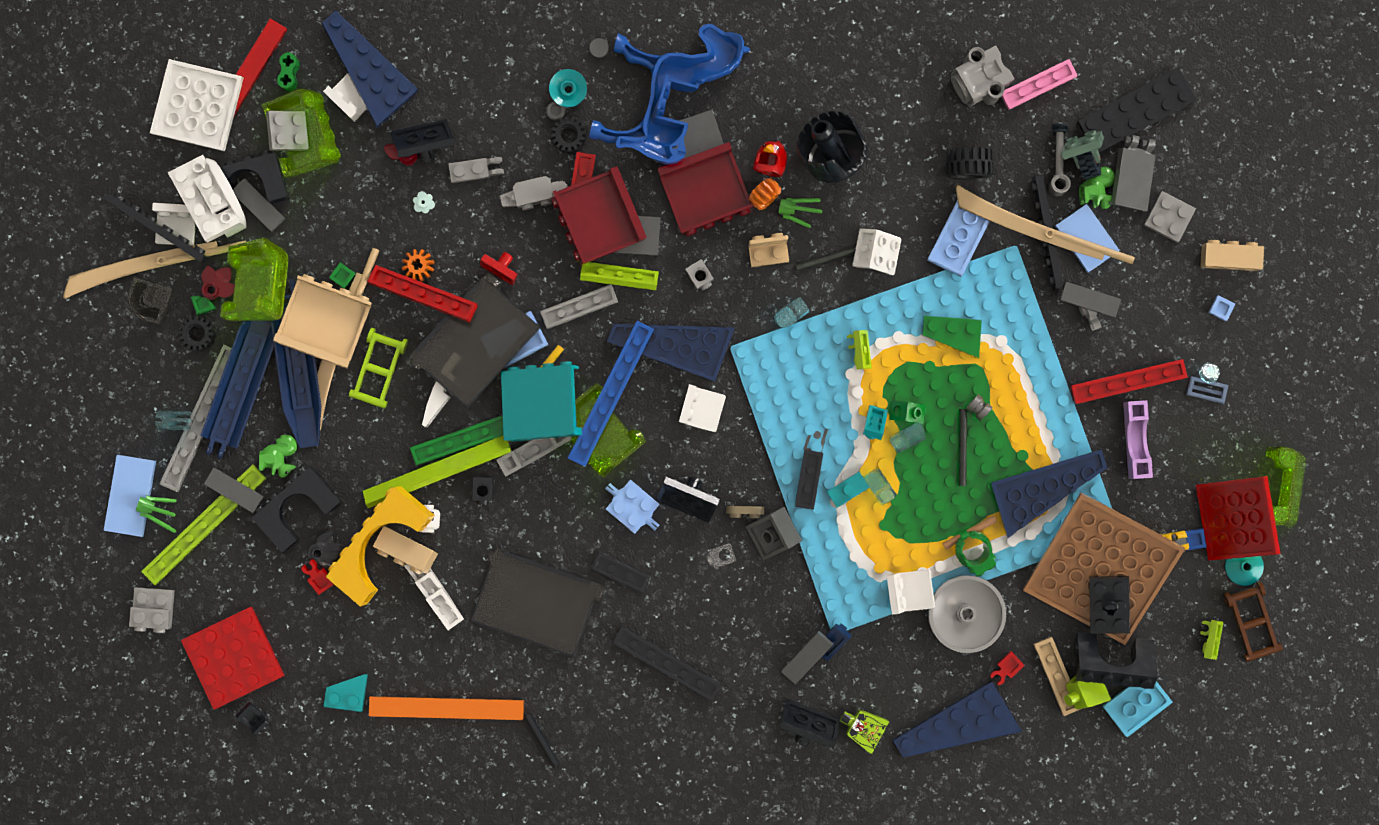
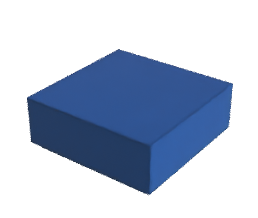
[1185,528,1206,551]

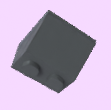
[746,507,802,560]

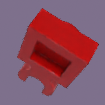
[301,559,334,595]
[989,651,1025,685]

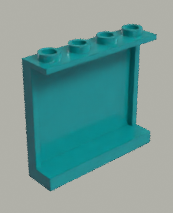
[501,362,582,442]

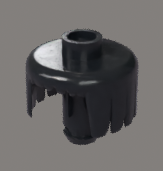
[796,111,868,183]

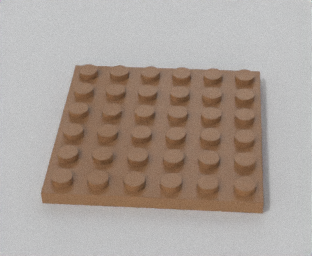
[1023,492,1185,645]

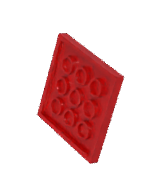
[1196,476,1280,561]
[181,606,285,710]

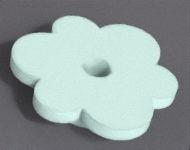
[413,191,435,213]

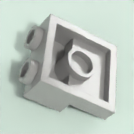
[129,587,175,633]

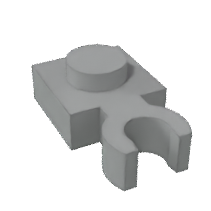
[1079,307,1101,331]

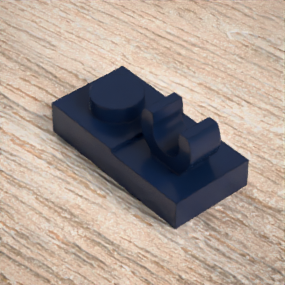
[822,623,851,661]

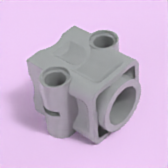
[951,46,1015,107]

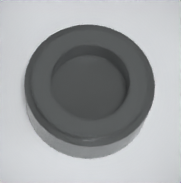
[589,38,609,59]
[546,101,566,121]

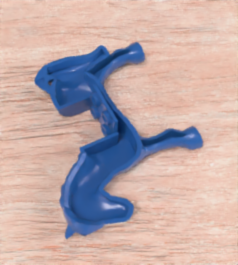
[589,24,750,164]

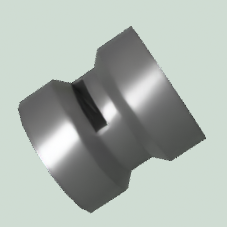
[966,394,993,421]

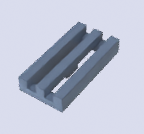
[1185,376,1228,404]

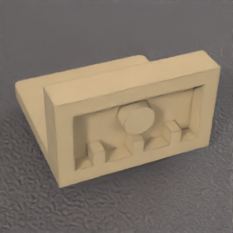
[748,233,789,268]

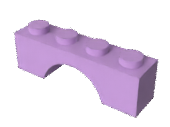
[1123,400,1153,479]

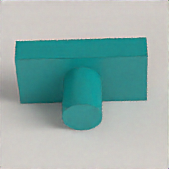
[863,405,888,440]
[827,471,870,508]

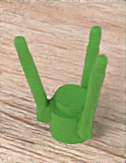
[779,198,822,228]
[136,495,176,533]

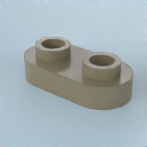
[726,506,764,518]

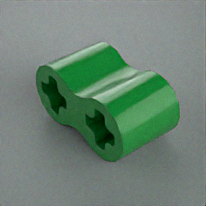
[277,52,300,92]

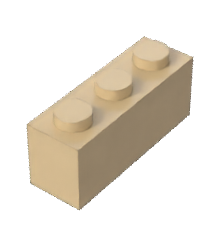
[1201,240,1264,271]
[373,526,438,575]

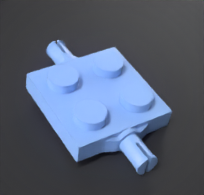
[605,480,660,534]

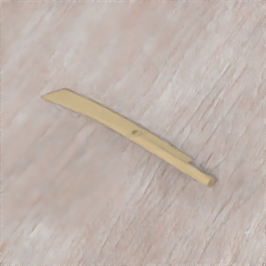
[956,185,1135,264]
[63,240,248,299]
[317,248,379,430]

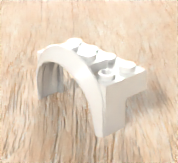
[168,155,246,243]

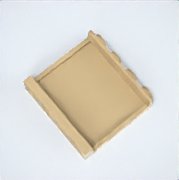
[273,274,372,369]

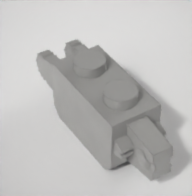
[500,176,568,211]

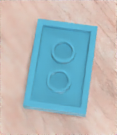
[1102,681,1173,737]

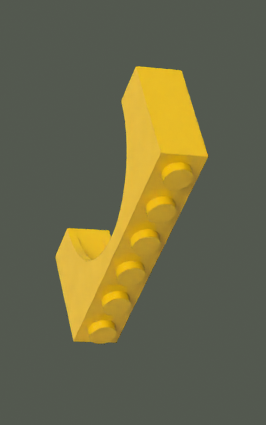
[326,486,435,606]

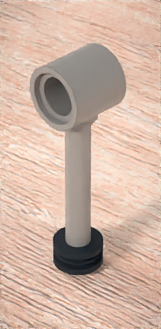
[1048,123,1071,196]

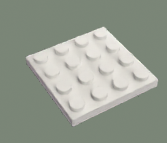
[150,59,244,152]

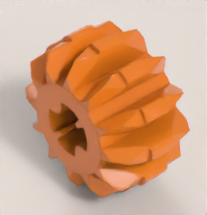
[749,178,781,210]
[402,249,435,282]

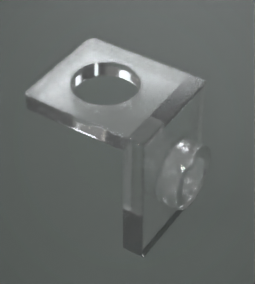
[706,543,736,569]

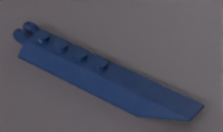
[268,279,322,448]
[200,294,274,459]

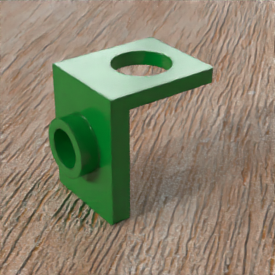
[889,401,926,424]

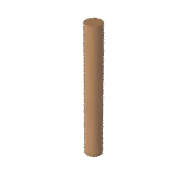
[942,516,996,550]

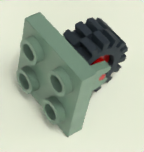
[1061,130,1104,180]

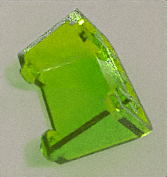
[220,238,288,321]
[570,383,647,477]
[1266,446,1306,527]

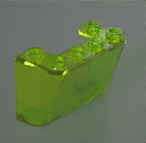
[262,88,341,178]

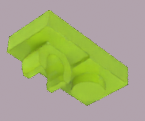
[847,330,872,370]
[1200,620,1223,660]

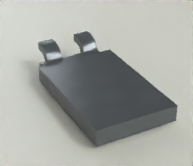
[655,110,724,164]
[1111,135,1156,212]
[614,216,661,256]

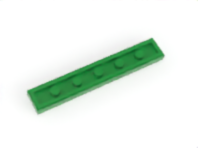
[410,415,504,466]

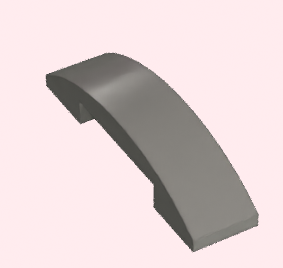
[497,436,572,476]

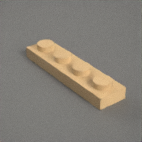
[1033,637,1080,716]

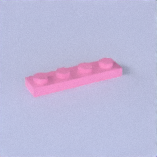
[1001,59,1078,110]

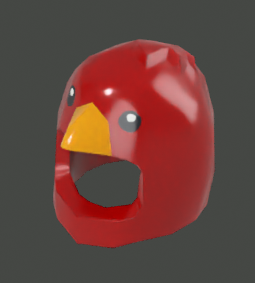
[753,141,787,177]

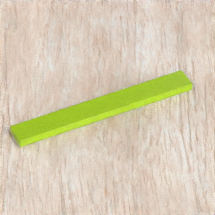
[363,435,511,508]
[141,465,267,585]

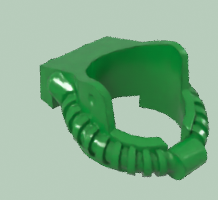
[955,530,996,577]

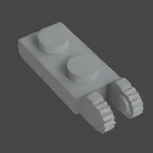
[448,157,504,183]

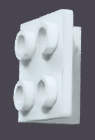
[323,73,367,122]
[152,203,196,246]
[853,229,901,275]
[679,384,726,432]
[887,570,935,614]

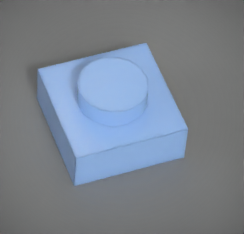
[1208,295,1235,321]

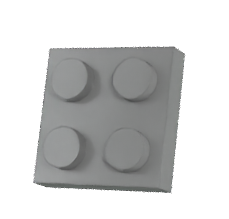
[266,111,309,151]
[1143,191,1196,243]

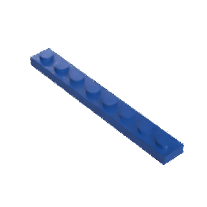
[568,321,654,467]

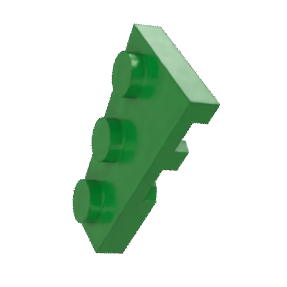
[922,316,982,358]

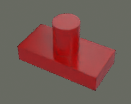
[480,252,517,286]

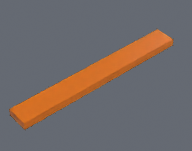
[369,696,524,720]

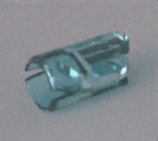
[774,297,810,328]
[155,411,191,430]
[889,422,926,453]
[864,468,897,505]

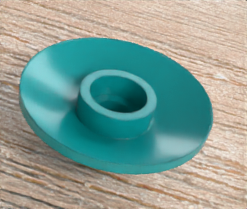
[549,69,587,107]
[1225,556,1264,586]

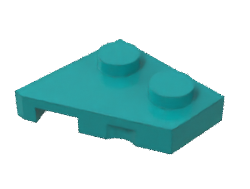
[324,674,368,712]

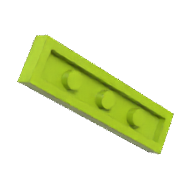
[580,262,659,290]

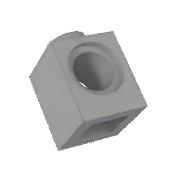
[685,259,714,291]

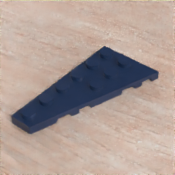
[322,11,418,128]
[607,324,734,382]
[990,449,1107,538]
[893,681,1022,757]

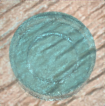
[1199,363,1220,383]

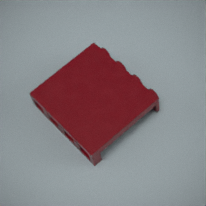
[657,142,753,236]
[550,166,647,265]

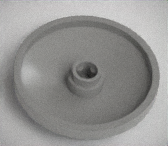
[928,575,1006,653]

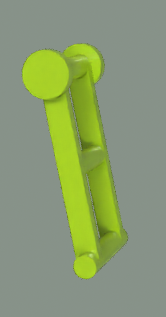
[349,328,408,409]

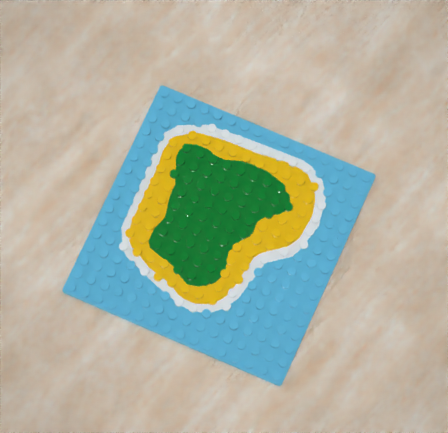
[730,246,1112,630]

